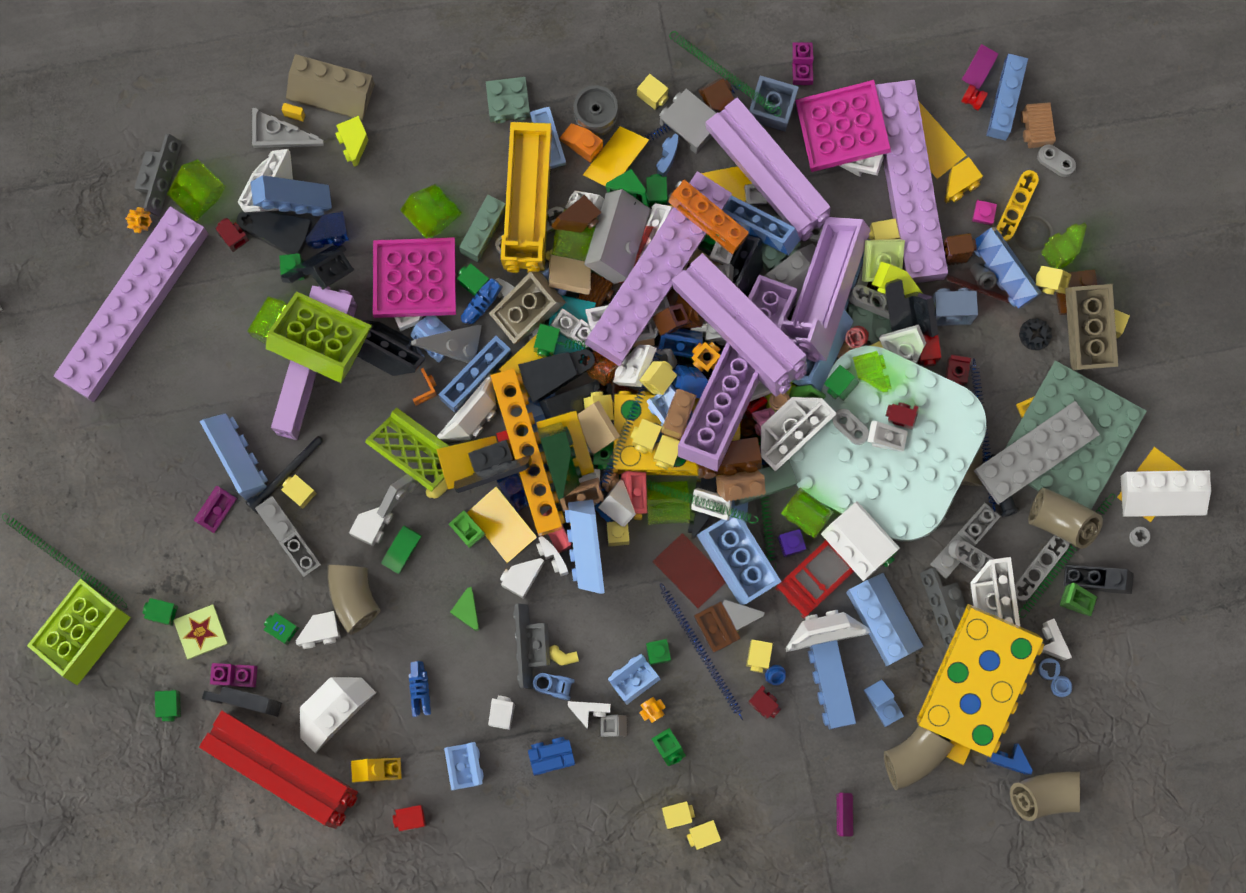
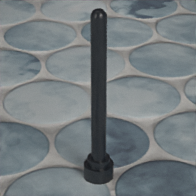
[245,436,323,514]

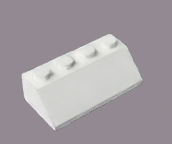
[1120,470,1211,517]

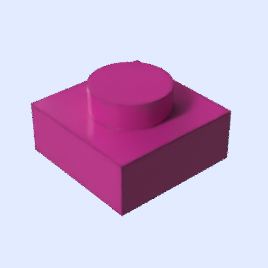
[972,200,997,225]

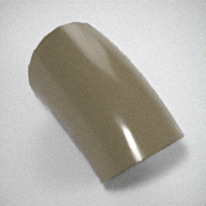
[1028,488,1103,549]
[328,565,381,635]
[884,725,954,790]
[1010,772,1080,821]

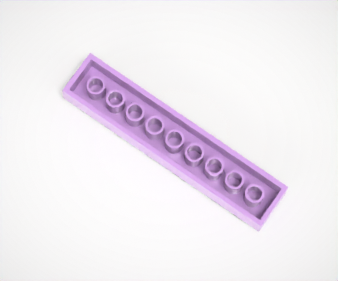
[875,80,948,283]
[585,171,732,366]
[54,207,208,403]
[678,275,797,471]

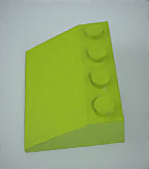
[265,291,371,383]
[27,579,131,686]

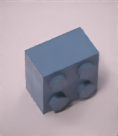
[749,76,799,131]
[932,288,978,326]

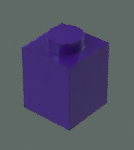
[778,529,806,557]

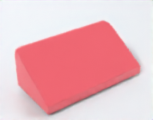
[621,471,647,514]
[543,508,572,553]

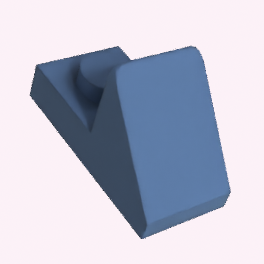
[864,680,904,727]

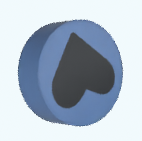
[1038,658,1060,680]

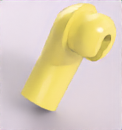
[426,475,447,499]
[550,645,579,666]

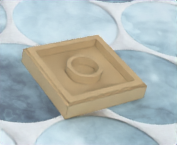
[549,255,591,295]
[578,400,620,454]

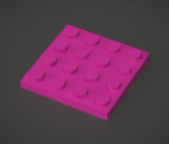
[795,80,891,172]
[373,237,456,318]

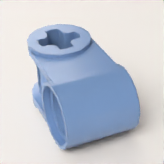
[533,673,575,701]

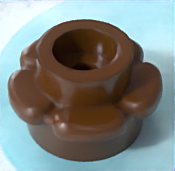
[740,418,756,437]

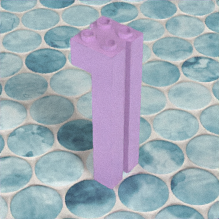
[705,97,830,242]
[777,217,870,362]
[671,253,807,397]
[271,285,357,440]

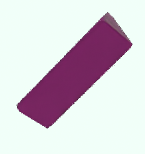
[194,486,237,533]
[836,793,853,837]

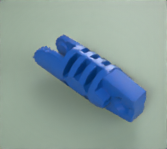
[461,278,503,324]
[409,661,431,717]

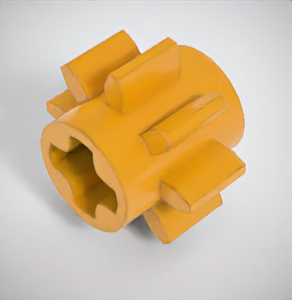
[125,207,152,233]
[639,697,666,723]

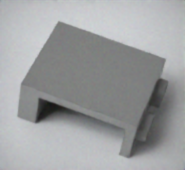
[659,89,716,154]

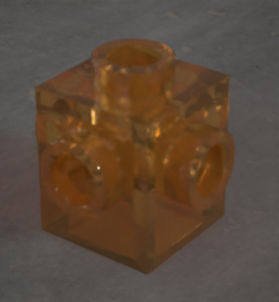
[586,352,619,386]

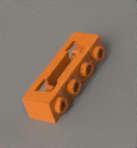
[668,179,749,255]

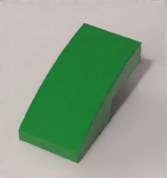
[381,525,422,574]

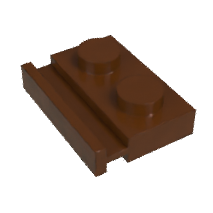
[694,601,741,653]

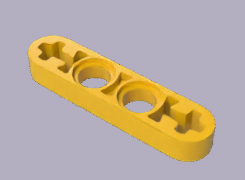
[996,170,1039,242]

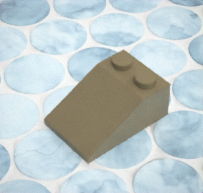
[489,272,566,344]

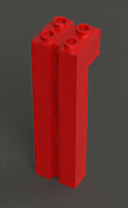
[199,710,358,829]

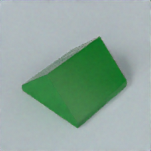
[605,169,650,208]

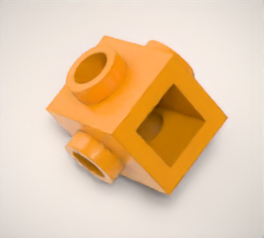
[692,341,721,372]

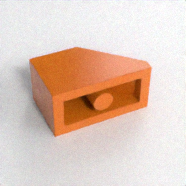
[559,123,603,163]

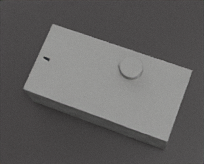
[584,189,650,284]

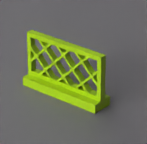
[365,407,449,492]

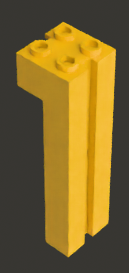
[500,122,552,273]

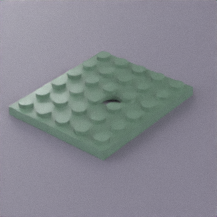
[1005,361,1147,509]

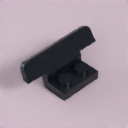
[281,245,354,290]
[885,279,938,337]
[454,439,532,493]

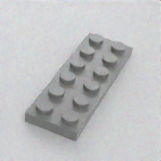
[974,401,1100,504]

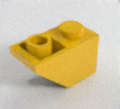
[944,157,983,204]
[351,758,402,783]

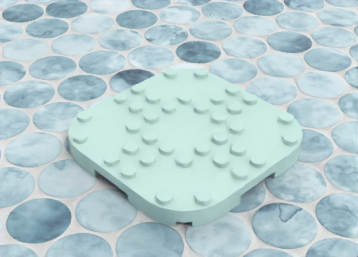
[789,346,986,541]

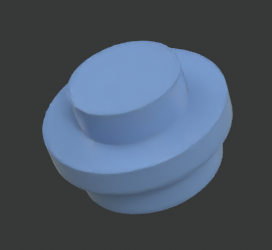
[1051,676,1072,697]

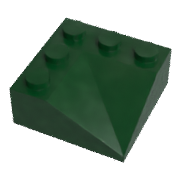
[537,422,582,499]

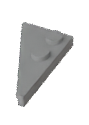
[252,108,324,148]
[411,325,482,363]
[377,463,438,518]

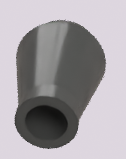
[970,263,996,290]

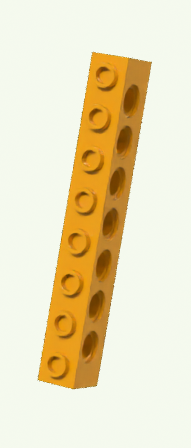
[490,368,565,536]

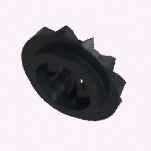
[1019,318,1052,350]

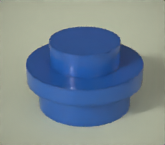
[765,665,786,685]

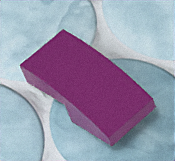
[792,42,813,85]
[961,44,998,89]
[210,663,258,688]

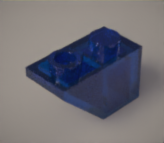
[306,211,349,249]
[495,473,529,512]

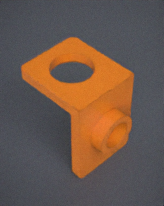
[413,368,437,406]

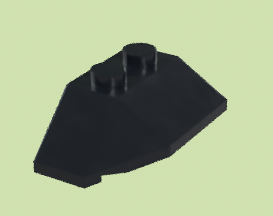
[720,235,763,297]
[357,320,425,376]

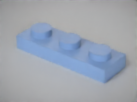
[530,107,566,169]

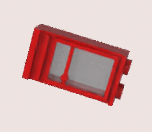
[775,540,854,619]

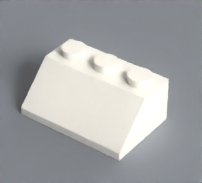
[821,501,900,581]

